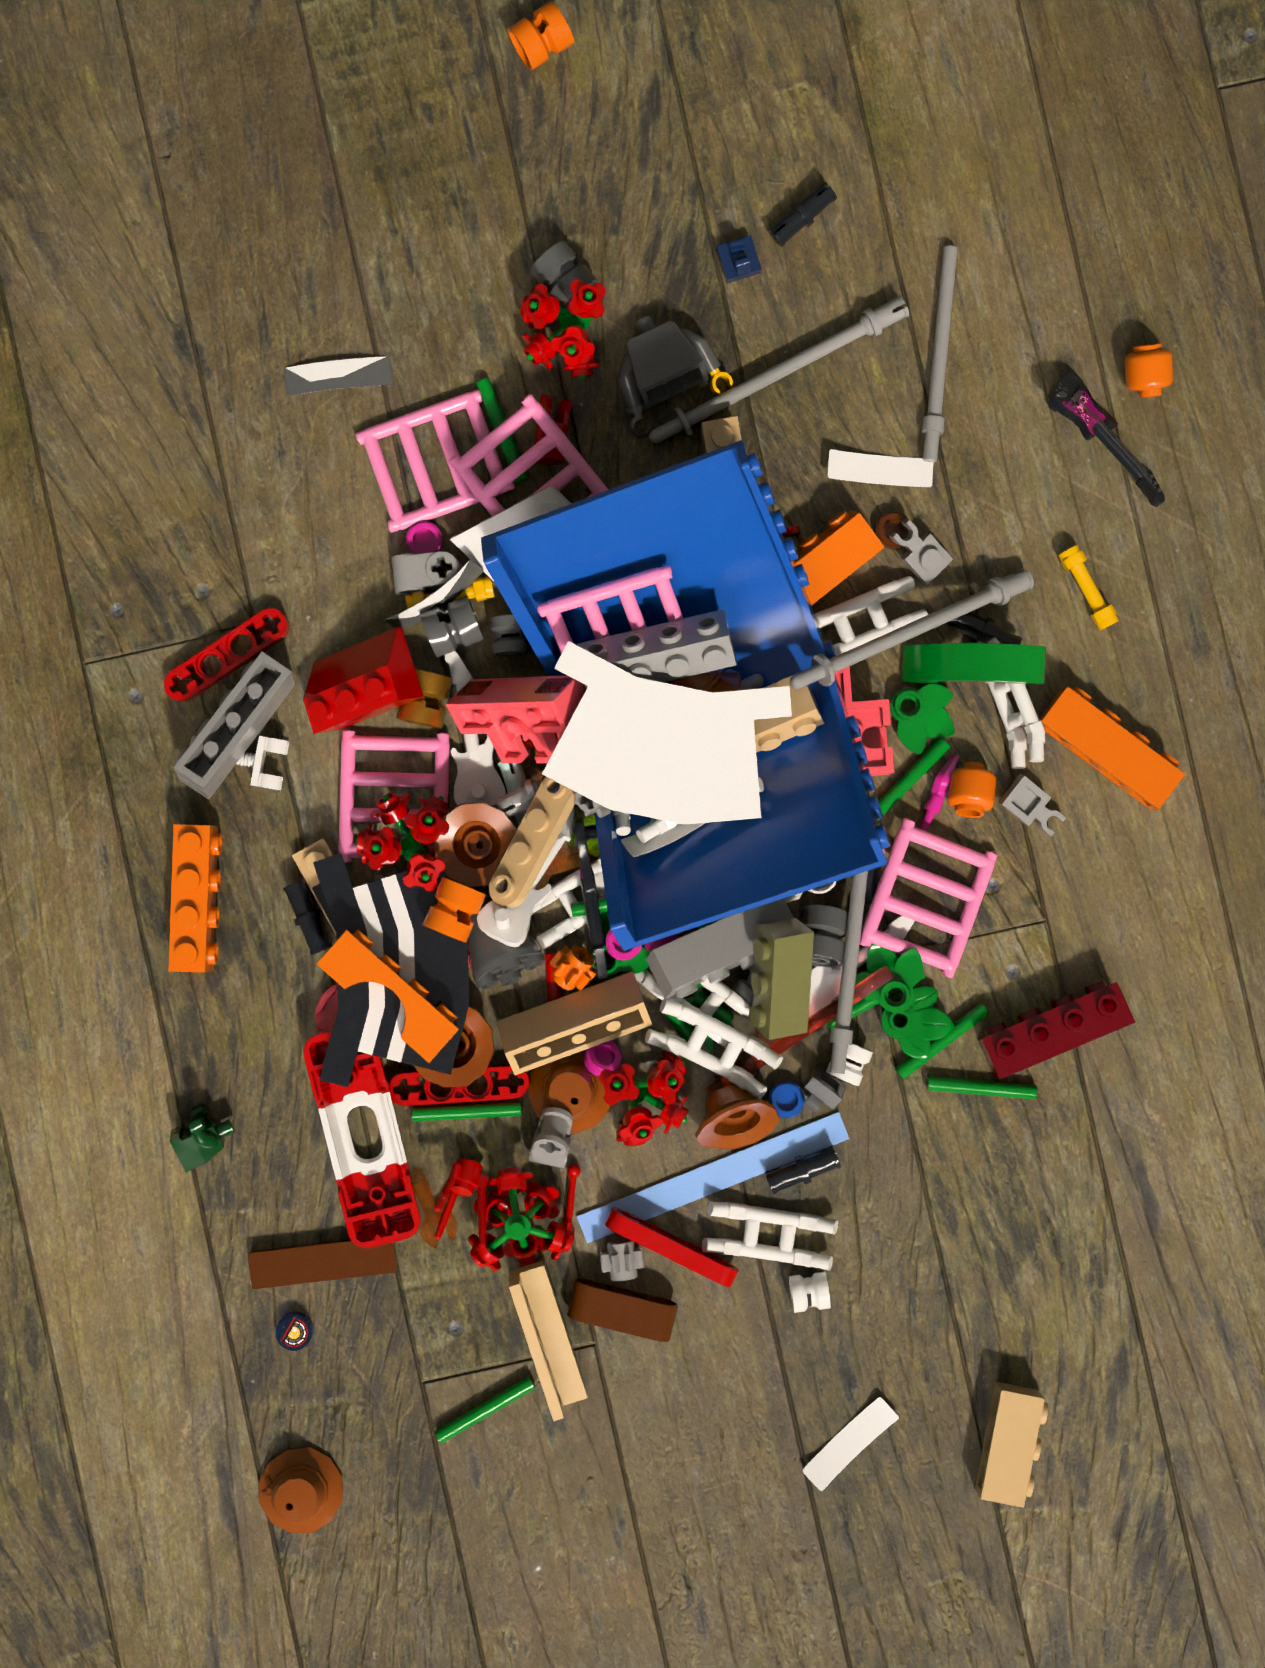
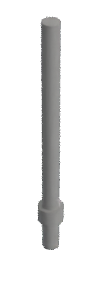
[922,246,958,462]
[830,871,868,1074]

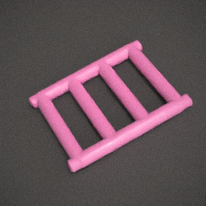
[355,389,515,533]
[449,394,608,516]
[537,565,684,687]
[338,730,450,863]
[860,818,998,978]

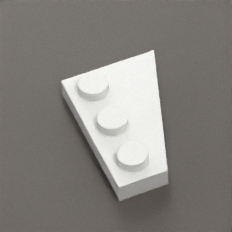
[450,485,572,581]

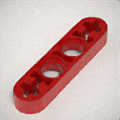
[164,608,290,702]
[388,1065,530,1106]
[604,1207,739,1287]

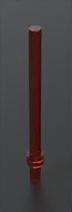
[706,965,894,1095]

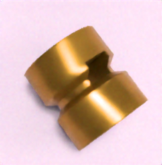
[396,669,452,729]

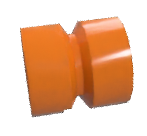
[507,1,575,71]
[422,877,486,943]

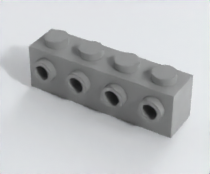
[577,609,736,689]
[173,652,295,799]
[646,898,794,999]

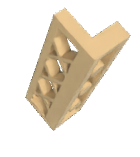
[509,1260,588,1421]

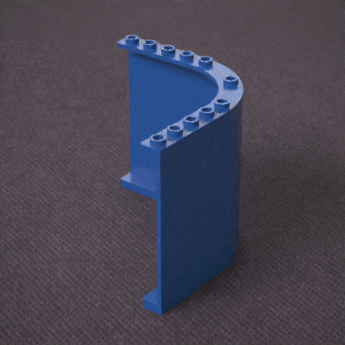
[481,440,890,951]

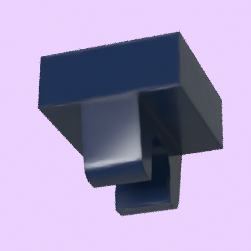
[716,235,762,284]

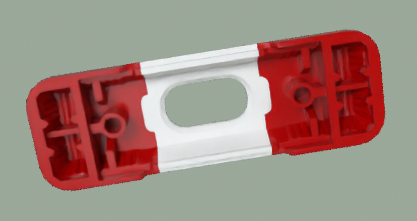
[303,1030,421,1248]

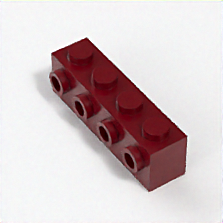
[978,980,1136,1081]

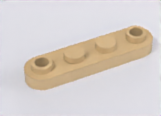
[489,776,576,908]

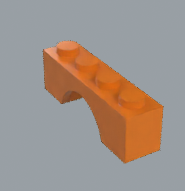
[316,929,459,1063]

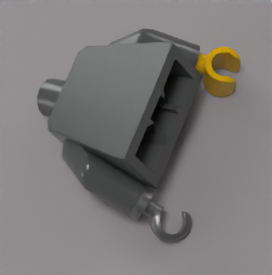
[619,316,733,437]

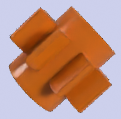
[549,945,597,991]

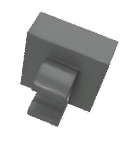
[803,1064,846,1113]

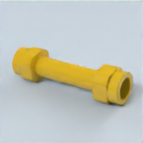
[1058,545,1119,631]
[405,576,495,609]

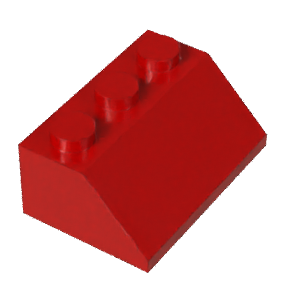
[303,627,424,734]

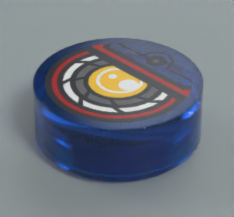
[276,1312,314,1351]

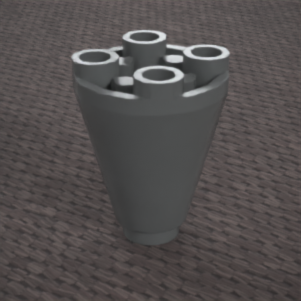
[468,886,546,991]

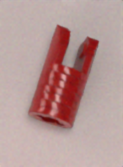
[533,393,572,465]

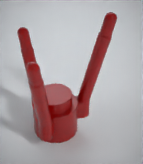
[434,1159,489,1248]

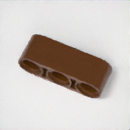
[567,1279,678,1342]

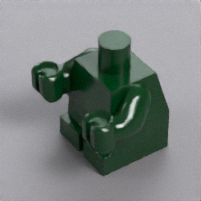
[170,1103,235,1172]

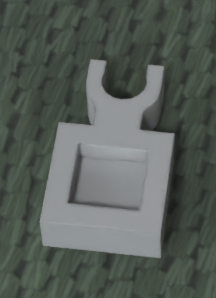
[888,519,953,585]
[998,774,1066,837]

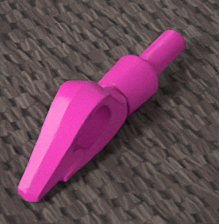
[919,754,960,831]

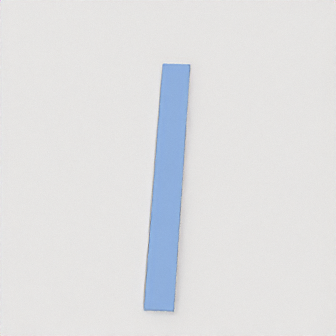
[577,1111,850,1243]

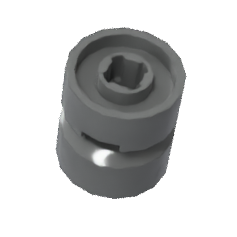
[530,241,598,309]
[420,596,484,658]
[801,905,848,968]

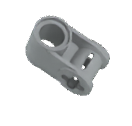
[391,551,463,595]
[529,1107,573,1169]

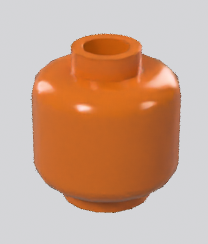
[1124,343,1174,398]
[947,762,996,818]

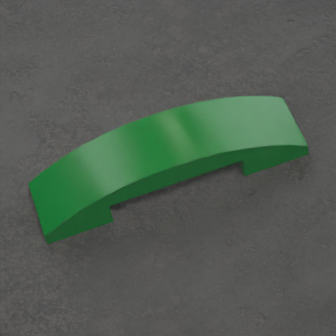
[902,643,1046,684]

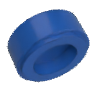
[768,1081,805,1118]

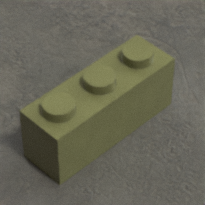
[749,918,814,1040]

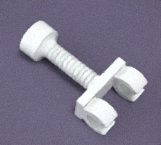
[189,735,289,790]

